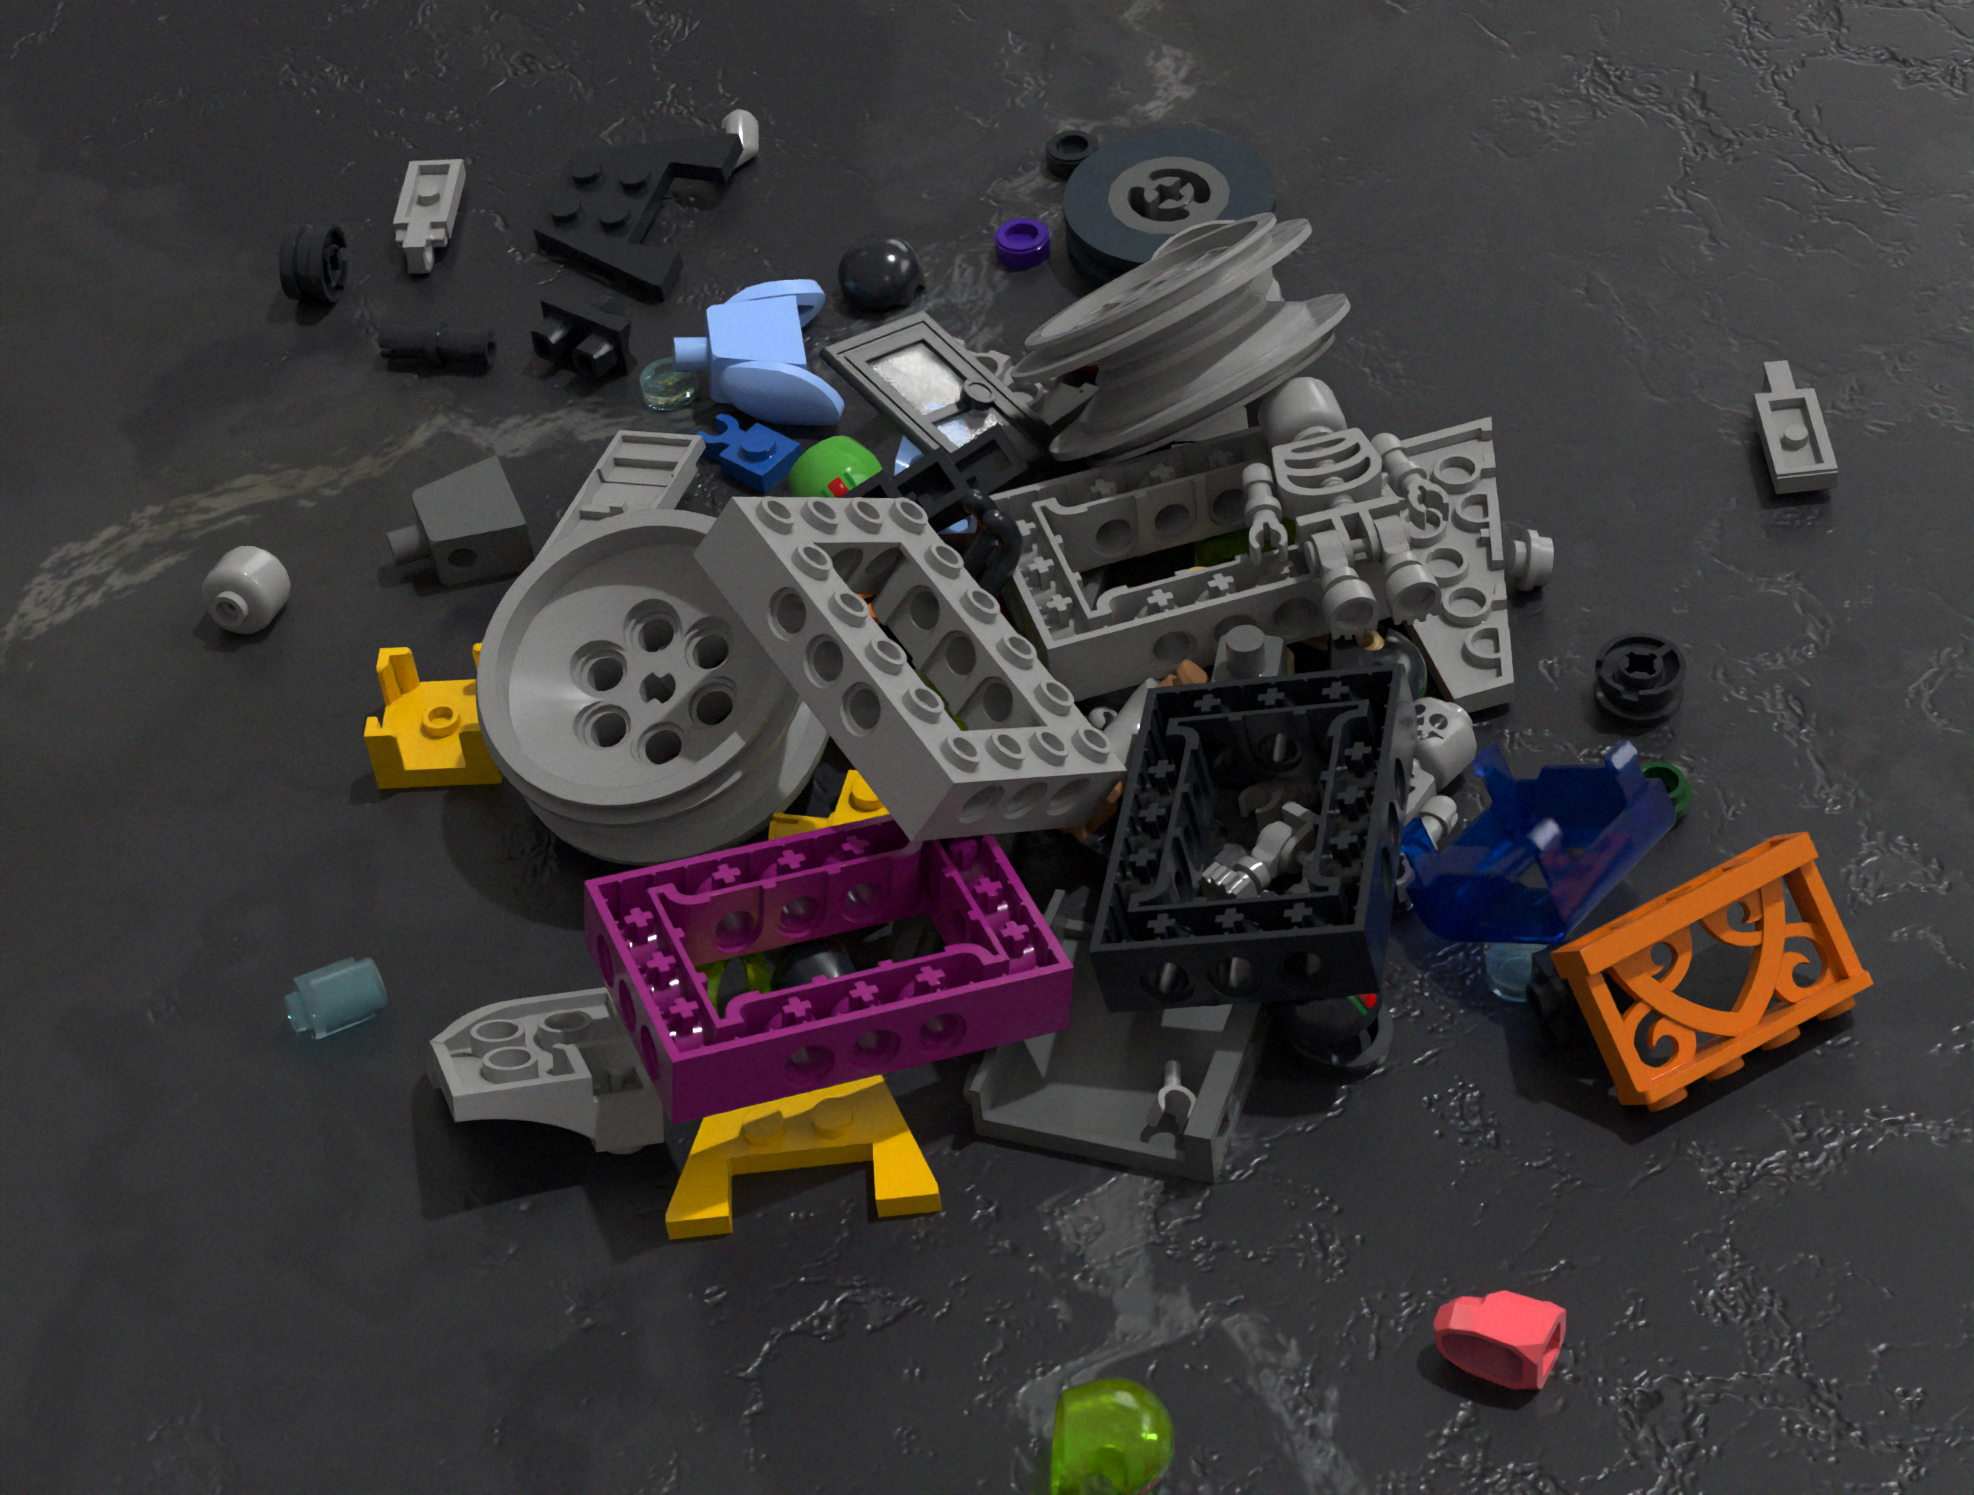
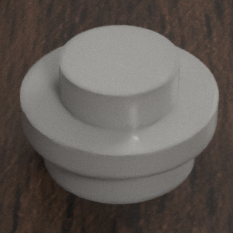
[1506,529,1554,592]

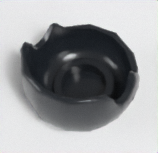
[838,234,927,311]

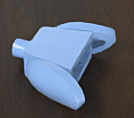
[672,279,845,426]

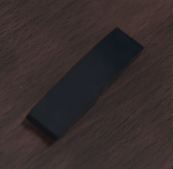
[839,423,1034,533]

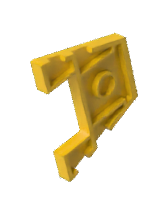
[665,1075,941,1240]

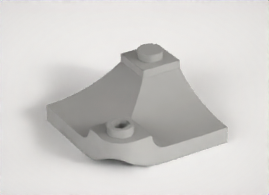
[425,987,664,1154]

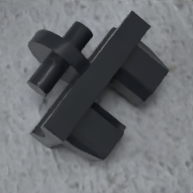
[531,291,638,380]

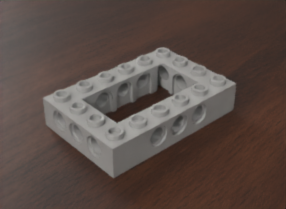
[986,425,1412,702]
[693,496,1128,842]

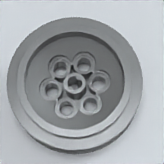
[1010,212,1351,467]

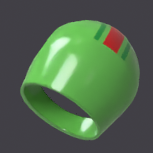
[787,436,883,498]

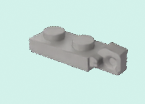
[393,159,466,274]
[1753,360,1838,494]

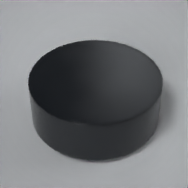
[1045,130,1100,179]

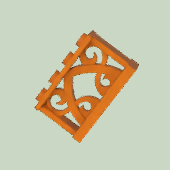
[1549,831,1874,1112]

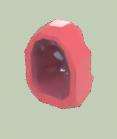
[1433,1290,1566,1390]

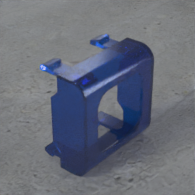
[1401,740,1676,945]

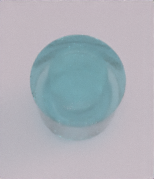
[283,956,388,1041]

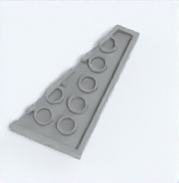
[1381,417,1514,713]

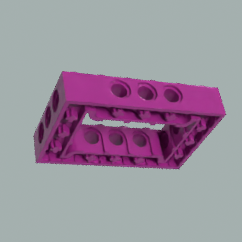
[584,814,1074,1125]

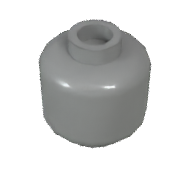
[201,546,291,634]

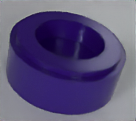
[994,218,1051,269]

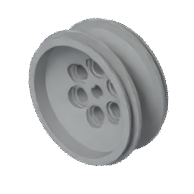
[476,509,830,866]

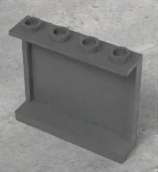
[964,889,1273,1184]

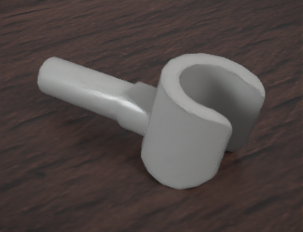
[1147,1060,1197,1135]

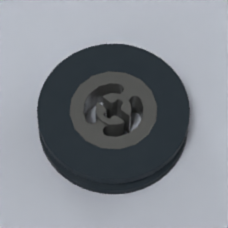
[1063,128,1277,288]

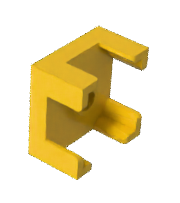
[364,643,503,789]

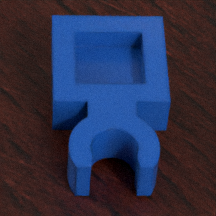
[695,414,802,494]

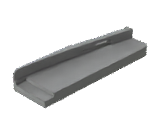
[481,430,706,643]

